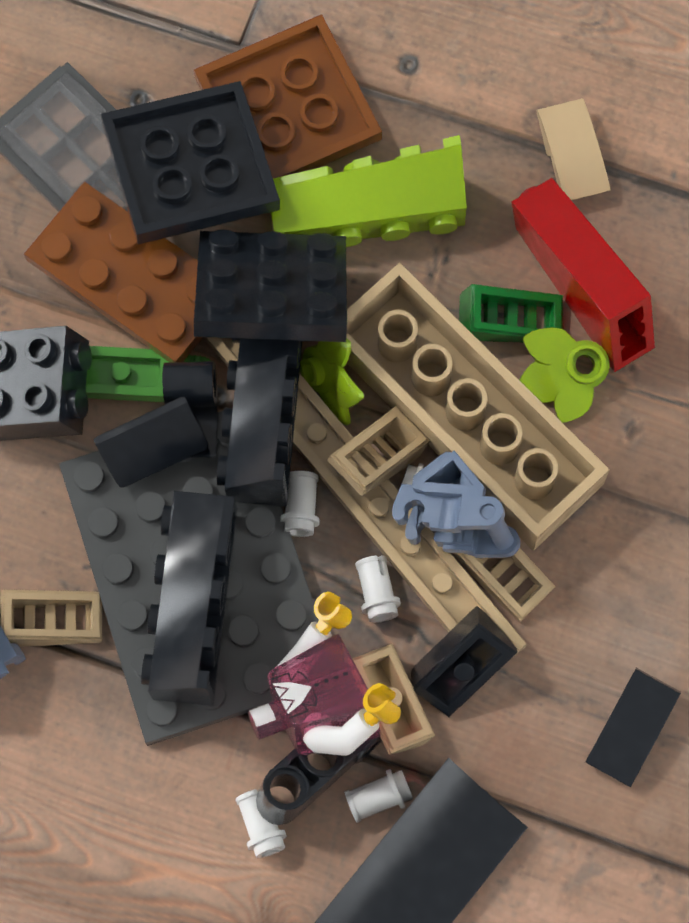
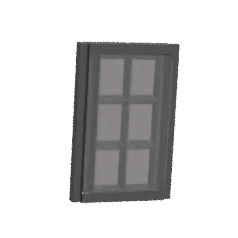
[0,62,128,212]

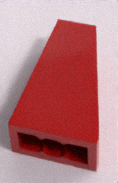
[511,178,655,372]

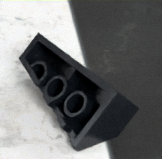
[217,338,303,506]
[141,491,238,706]

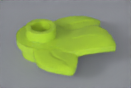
[519,327,610,423]
[300,338,364,425]

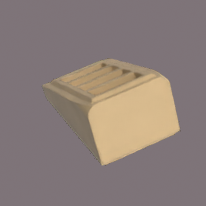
[327,406,430,496]
[451,548,556,621]
[0,590,102,647]

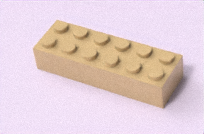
[346,262,610,551]

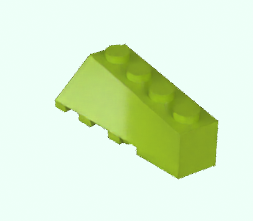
[271,135,467,247]

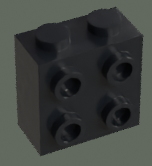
[0,325,92,441]

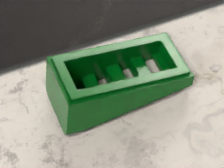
[459,284,563,343]

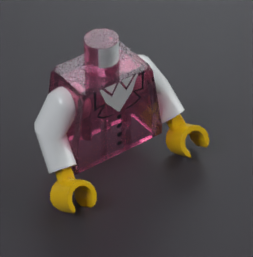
[248,592,401,756]

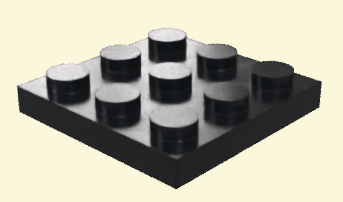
[101,81,280,245]
[194,229,347,342]

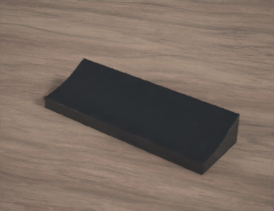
[315,757,528,923]

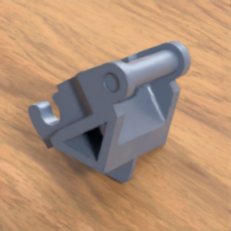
[392,450,521,558]

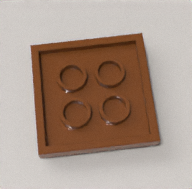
[194,14,382,178]

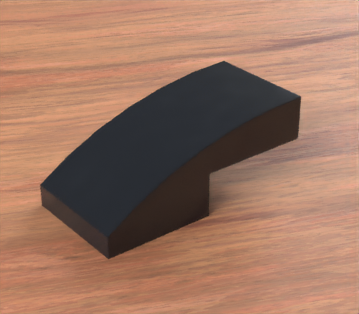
[585,667,681,787]

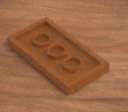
[24,181,203,362]

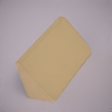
[346,643,435,755]

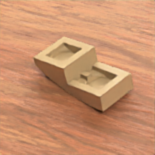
[536,98,611,200]

